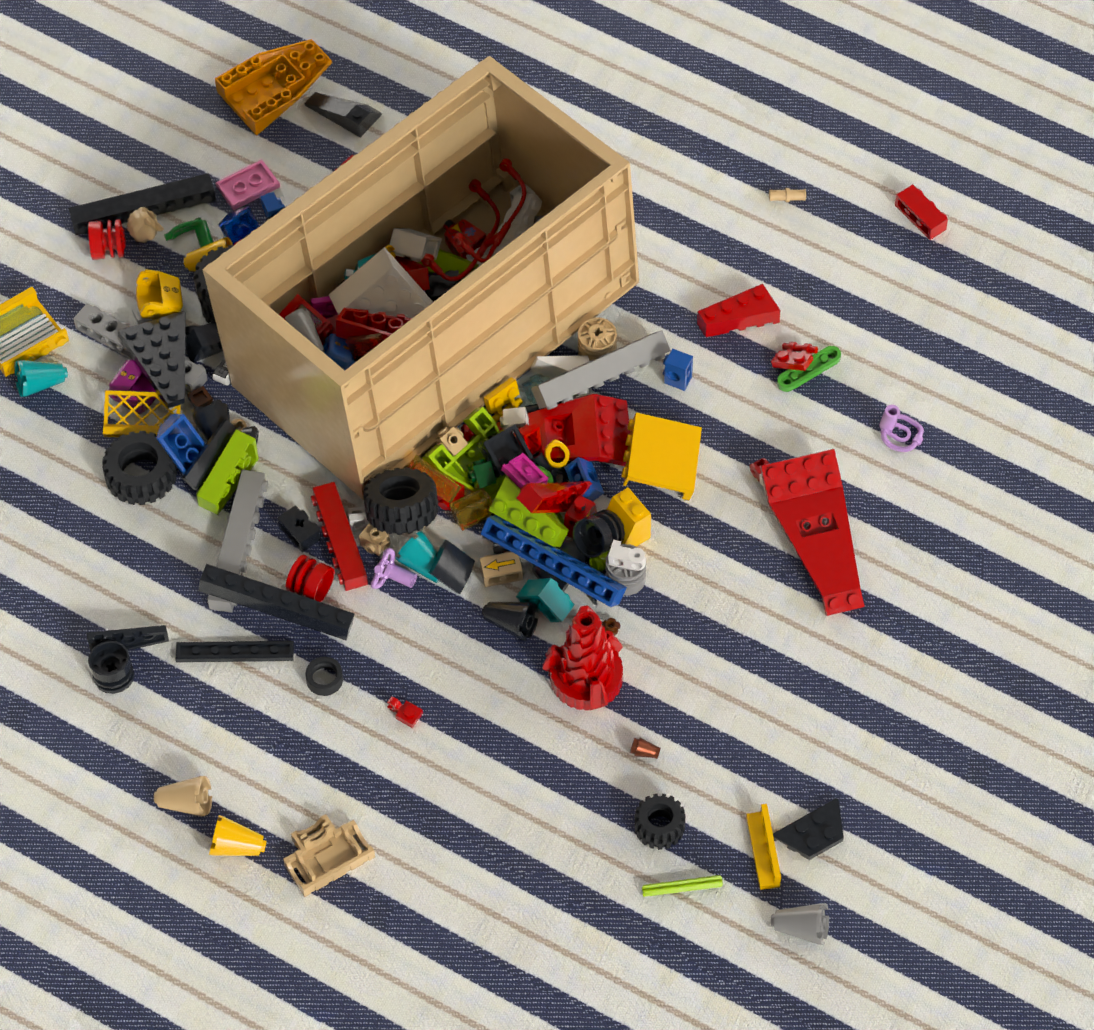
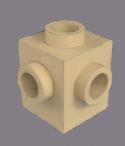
[435,426,468,456]
[359,523,391,556]

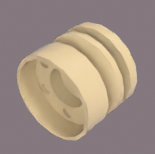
[578,317,617,361]

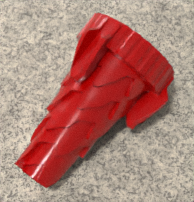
[543,605,623,711]

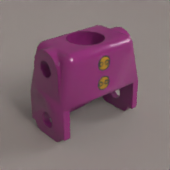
[109,359,156,415]

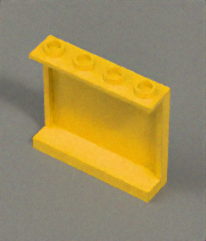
[621,412,702,501]

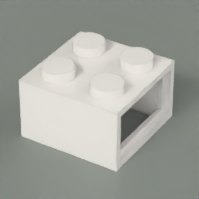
[390,228,442,262]

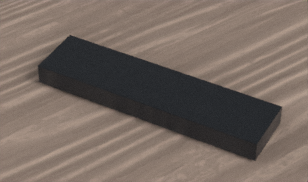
[182,419,238,490]

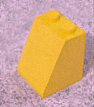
[606,487,651,547]

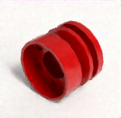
[88,219,126,260]
[285,554,335,602]

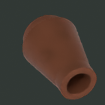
[630,738,661,759]

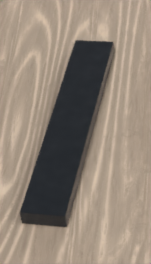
[175,641,294,663]

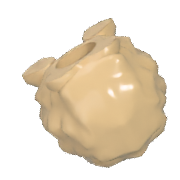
[127,207,164,243]

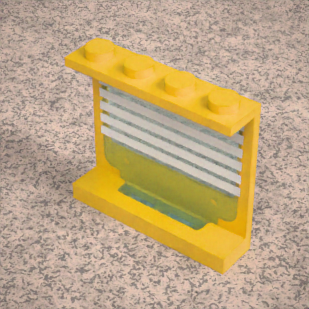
[0,287,69,377]

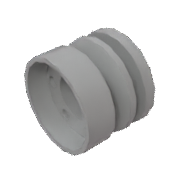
[606,544,646,596]

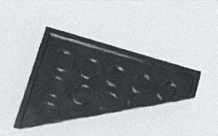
[118,311,186,409]

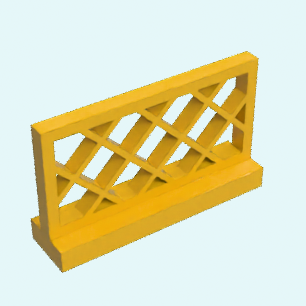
[103,390,181,438]

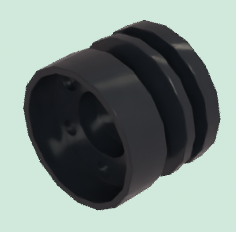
[573,510,625,558]
[88,641,135,694]

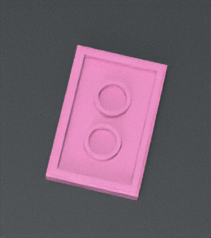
[215,160,280,211]

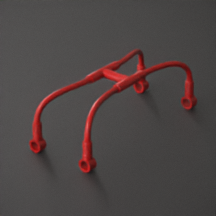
[421,158,527,281]

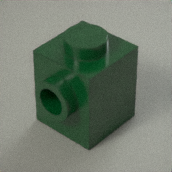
[467,459,497,489]

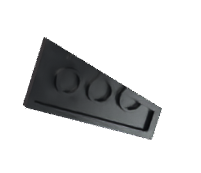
[86,625,169,651]

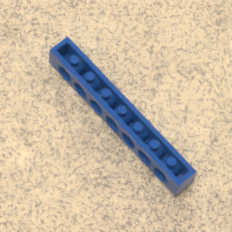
[481,515,627,607]

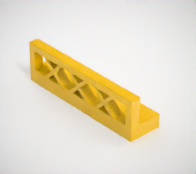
[746,804,781,890]

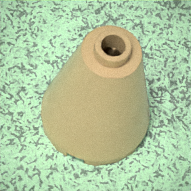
[154,776,212,816]

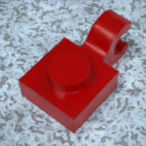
[387,696,423,728]

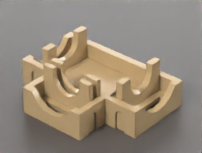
[283,814,375,897]

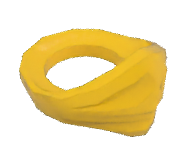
[544,440,570,468]

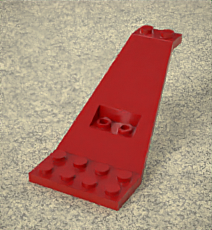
[760,449,865,616]

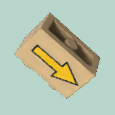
[480,551,523,587]

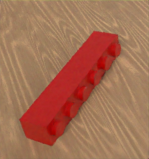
[310,482,368,591]

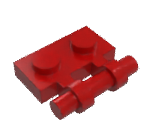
[771,342,818,371]

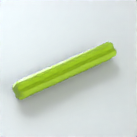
[642,875,723,897]

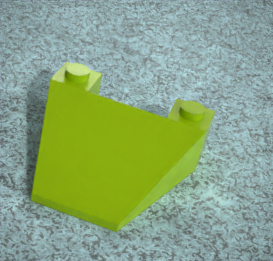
[422,407,508,502]

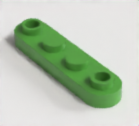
[777,346,841,392]

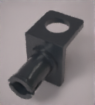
[532,451,569,483]

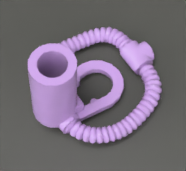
[879,405,924,452]
[371,548,417,589]

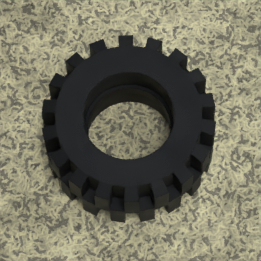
[635,793,686,850]

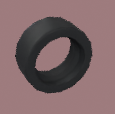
[305,656,343,696]

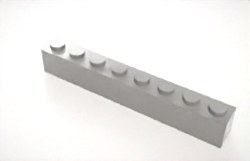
[531,330,671,410]
[208,470,268,613]

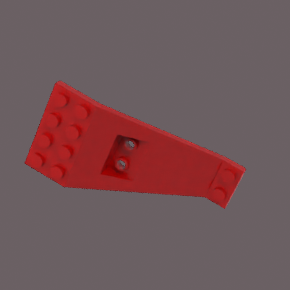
[461,394,630,466]

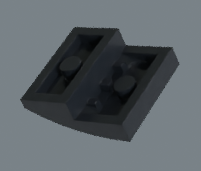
[428,539,475,594]

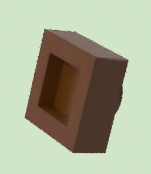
[187,386,213,408]

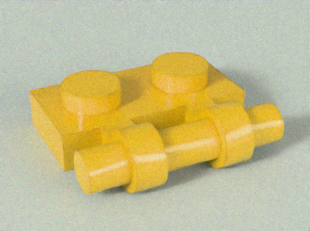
[483,377,523,423]

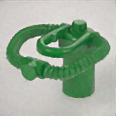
[164,217,214,248]

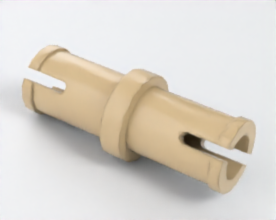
[769,188,806,202]

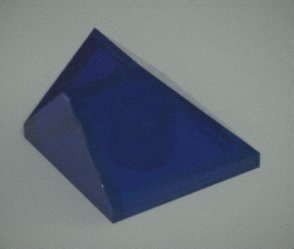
[218,206,260,245]

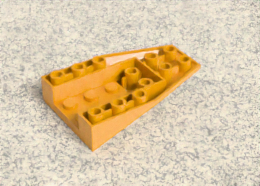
[215,39,332,136]

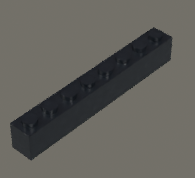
[68,173,216,235]
[199,564,355,640]

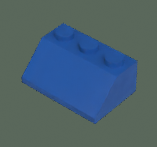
[156,414,206,475]

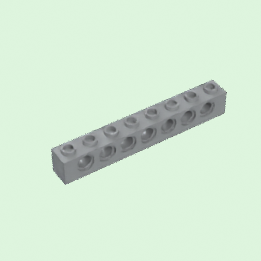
[73,303,207,393]

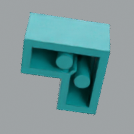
[516,578,574,623]

